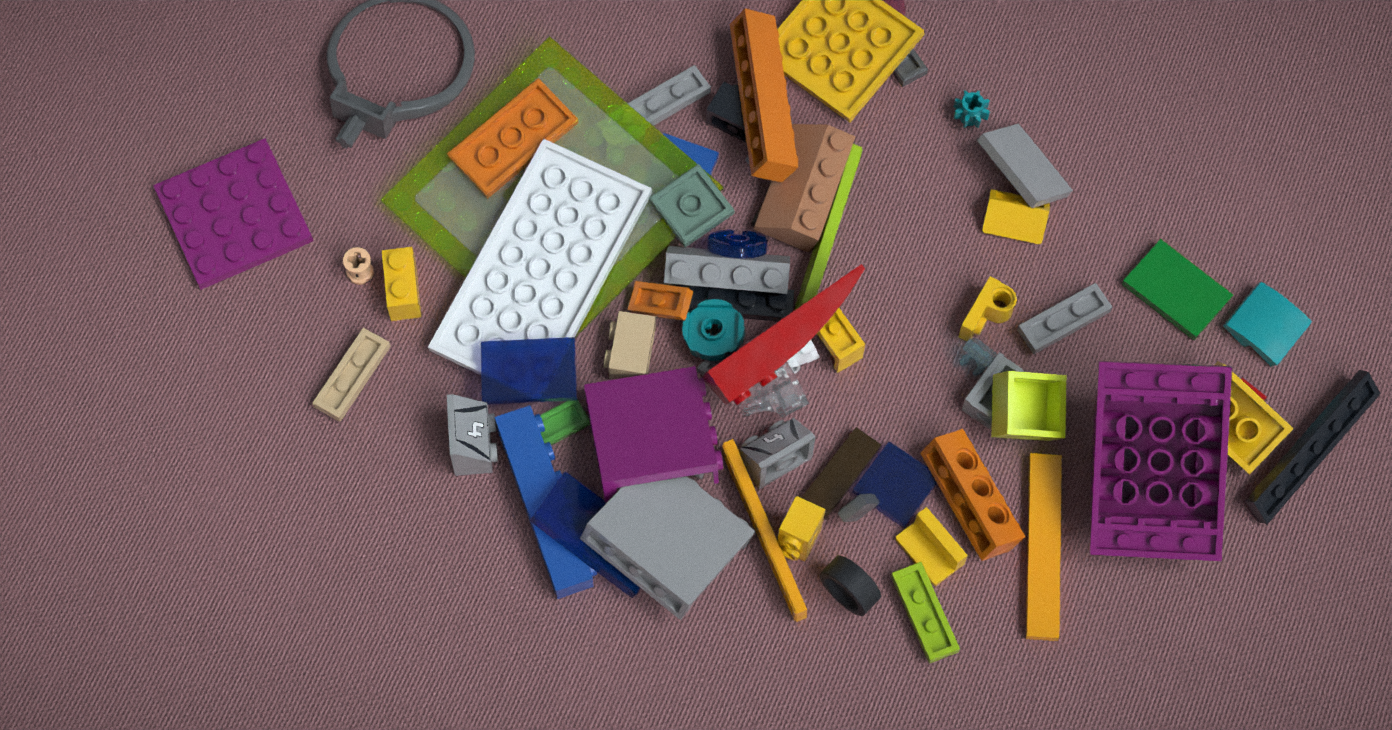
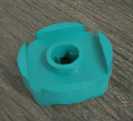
[682,299,745,361]

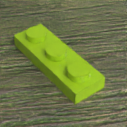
[891,562,960,664]

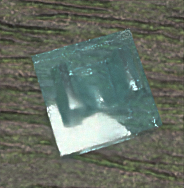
[960,338,998,376]

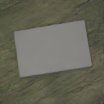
[977,124,1073,208]

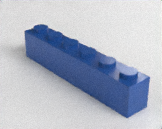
[494,405,597,599]

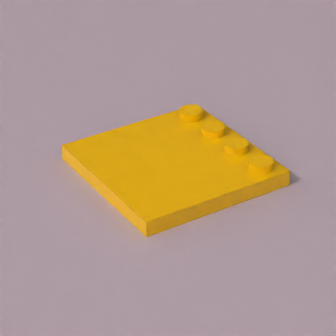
[777,0,925,123]

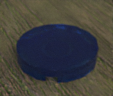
[707,229,768,258]

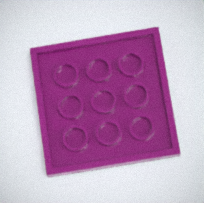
[153,138,313,290]

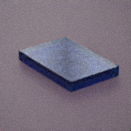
[481,337,577,405]

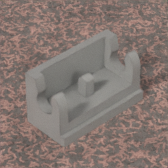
[962,352,1024,429]

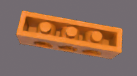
[920,429,1025,561]

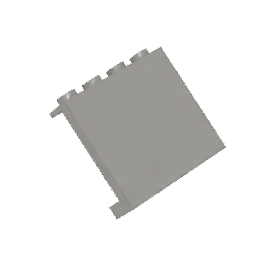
[580,476,755,620]

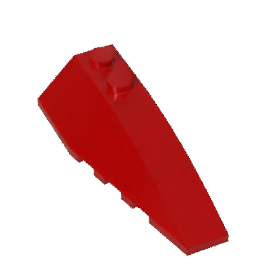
[701,264,865,406]

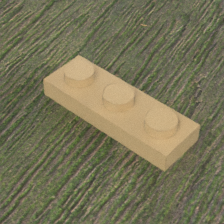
[312,328,391,422]

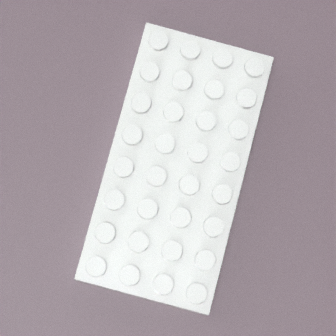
[428,139,652,403]

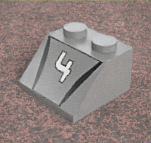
[447,394,498,476]
[739,418,816,489]

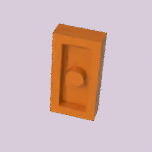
[627,281,693,321]

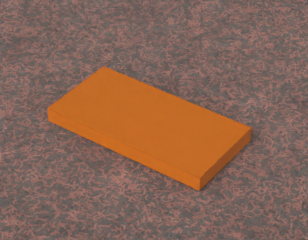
[447,78,579,199]

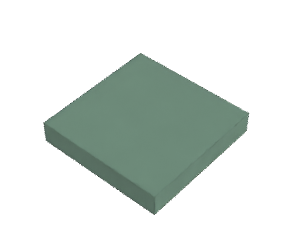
[649,164,735,247]

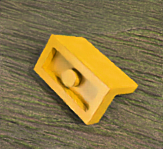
[982,189,1050,244]
[896,507,968,586]

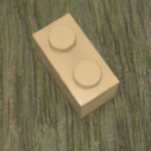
[604,311,656,380]

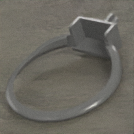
[326,0,475,149]

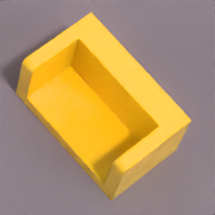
[817,308,865,373]

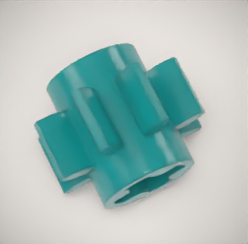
[953,90,990,128]

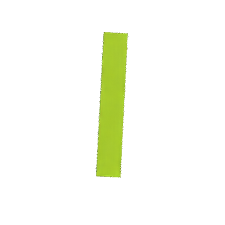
[794,144,863,311]

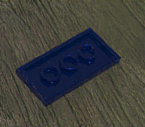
[529,471,640,598]

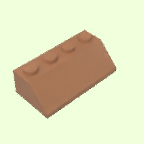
[753,124,856,253]

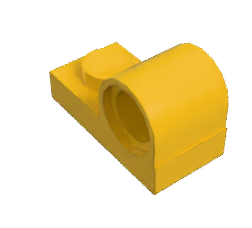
[958,276,1017,342]

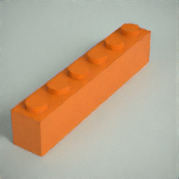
[729,8,798,182]

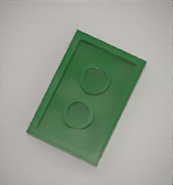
[1121,239,1233,341]

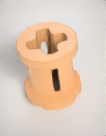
[343,247,374,285]

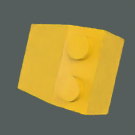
[1215,361,1294,475]

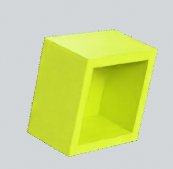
[991,371,1067,441]

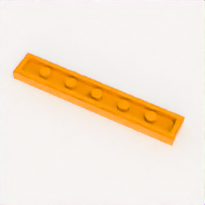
[722,439,807,622]
[1025,453,1062,641]

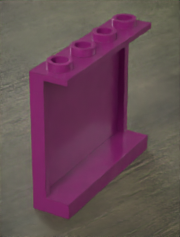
[584,366,723,502]

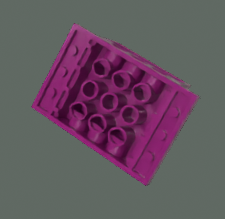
[1090,361,1232,561]

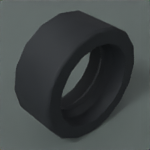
[819,555,881,616]

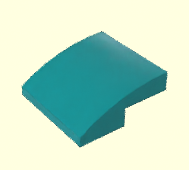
[1223,282,1312,367]

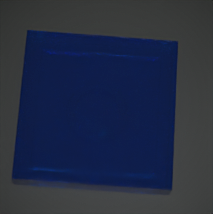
[852,441,937,528]

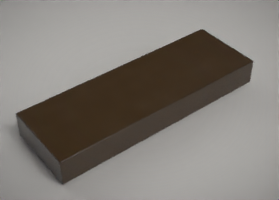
[802,427,881,520]

